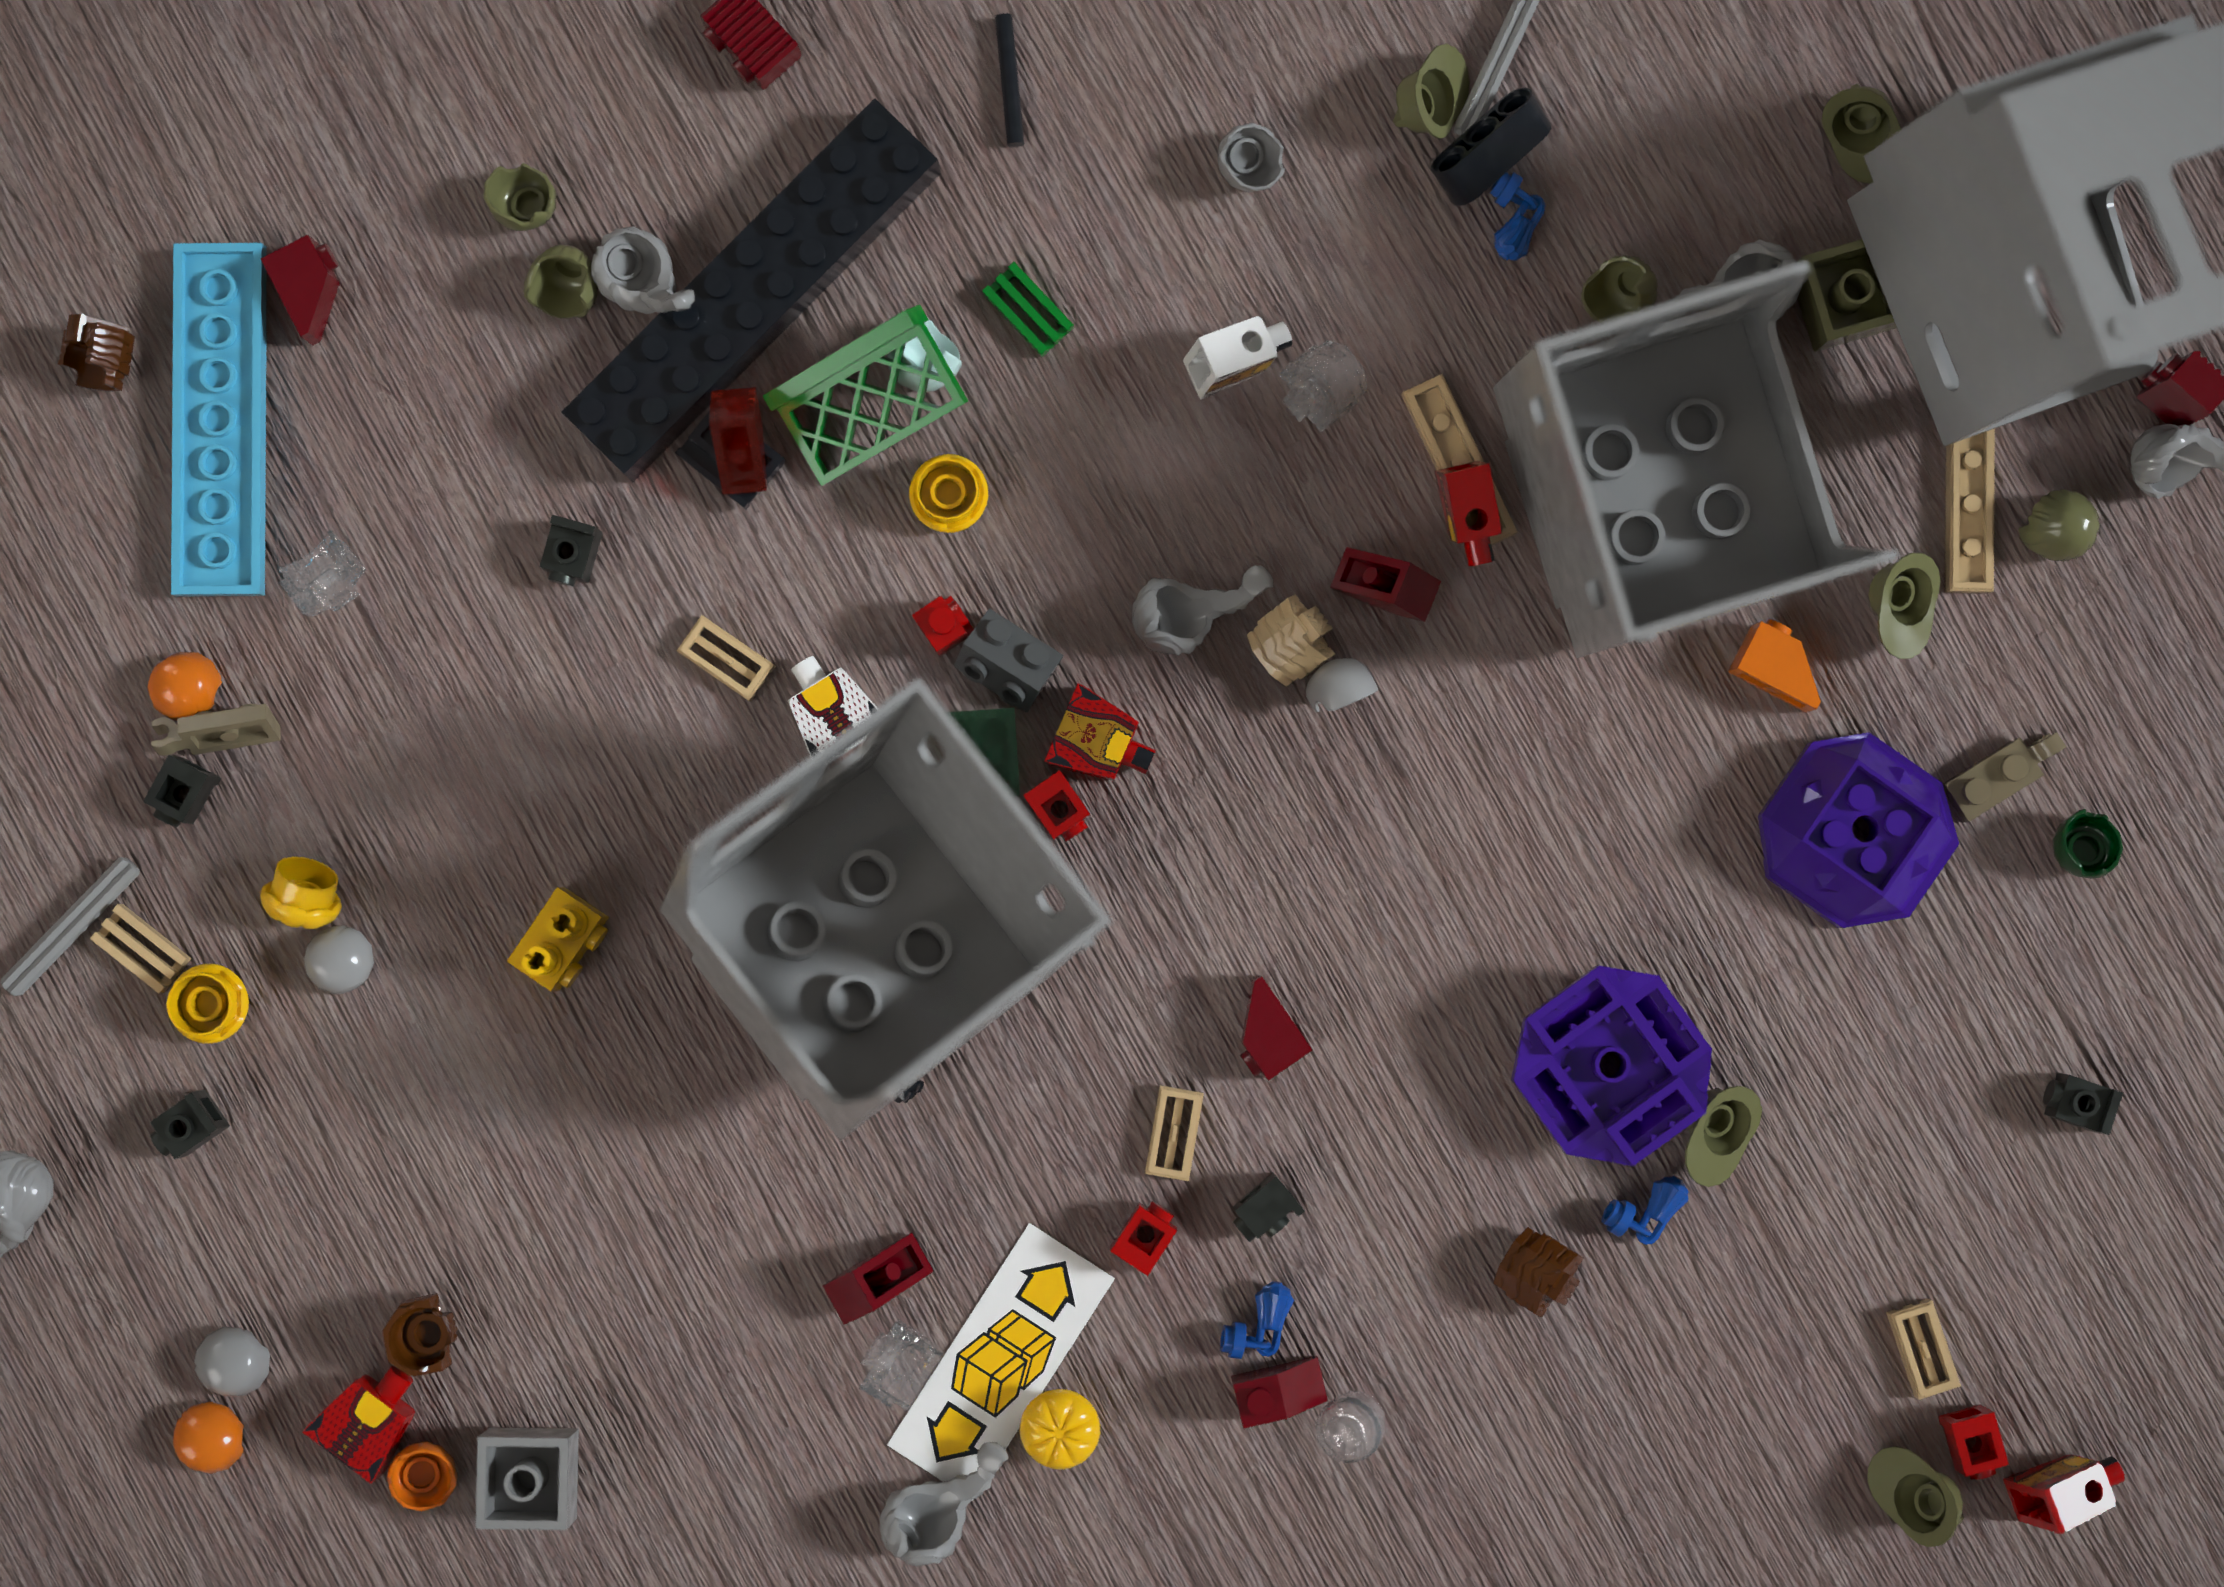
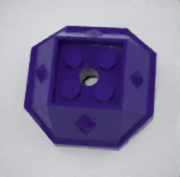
[1758,732,1959,928]
[1511,965,1712,1166]

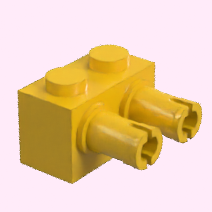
[506,887,609,991]

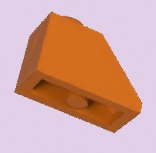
[1728,619,1821,713]

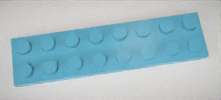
[171,243,267,597]

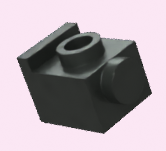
[539,515,603,587]
[143,755,221,827]
[2043,1073,2123,1135]
[150,1090,230,1159]
[1233,1173,1305,1242]

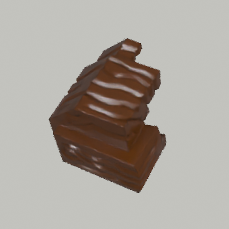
[58,314,135,392]
[1493,1227,1584,1318]
[382,1293,458,1377]

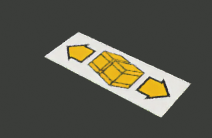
[887,1223,1115,1501]

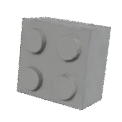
[476,1427,579,1530]

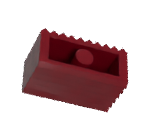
[700,0,802,90]
[2136,351,2224,426]

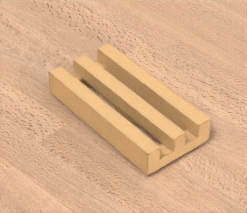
[677,615,776,702]
[90,904,192,994]
[1145,1085,1204,1181]
[1886,1299,1961,1400]

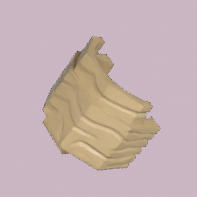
[1247,594,1335,687]

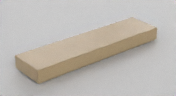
[1401,374,1517,545]
[1945,428,1995,593]

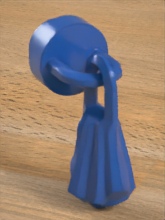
[1489,172,1546,261]
[1601,1175,1689,1245]
[1220,1281,1294,1359]

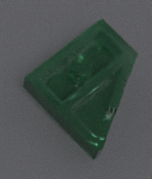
[947,708,1020,797]

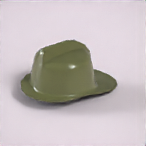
[1393,44,1470,139]
[1821,83,1902,184]
[1868,553,1941,659]
[1685,1086,1762,1187]
[1867,1446,1965,1547]

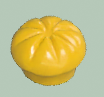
[909,454,988,533]
[260,856,342,929]
[166,963,249,1044]
[1020,1389,1100,1469]

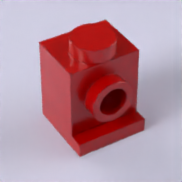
[912,596,974,657]
[1023,770,1090,842]
[1110,1201,1177,1276]
[1938,1404,2009,1480]

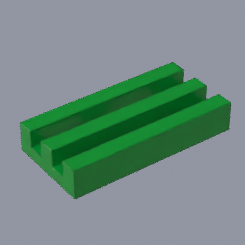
[982,262,1074,357]

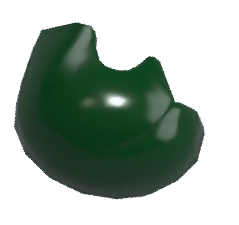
[2052,809,2123,879]

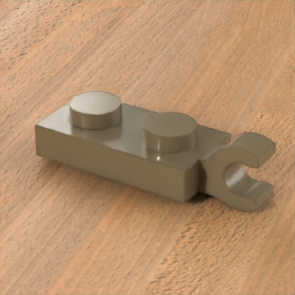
[151,704,281,756]
[1943,732,2066,822]

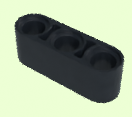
[1431,88,1551,206]

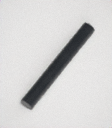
[995,13,1024,147]

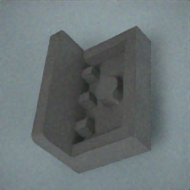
[954,608,1064,712]

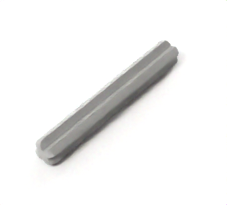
[1454,0,1540,136]
[0,857,140,996]

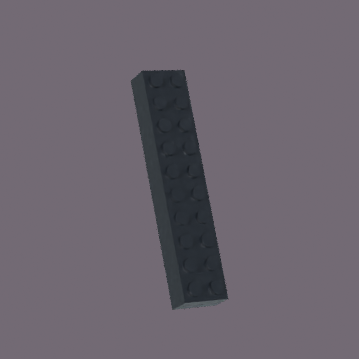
[561,98,941,482]

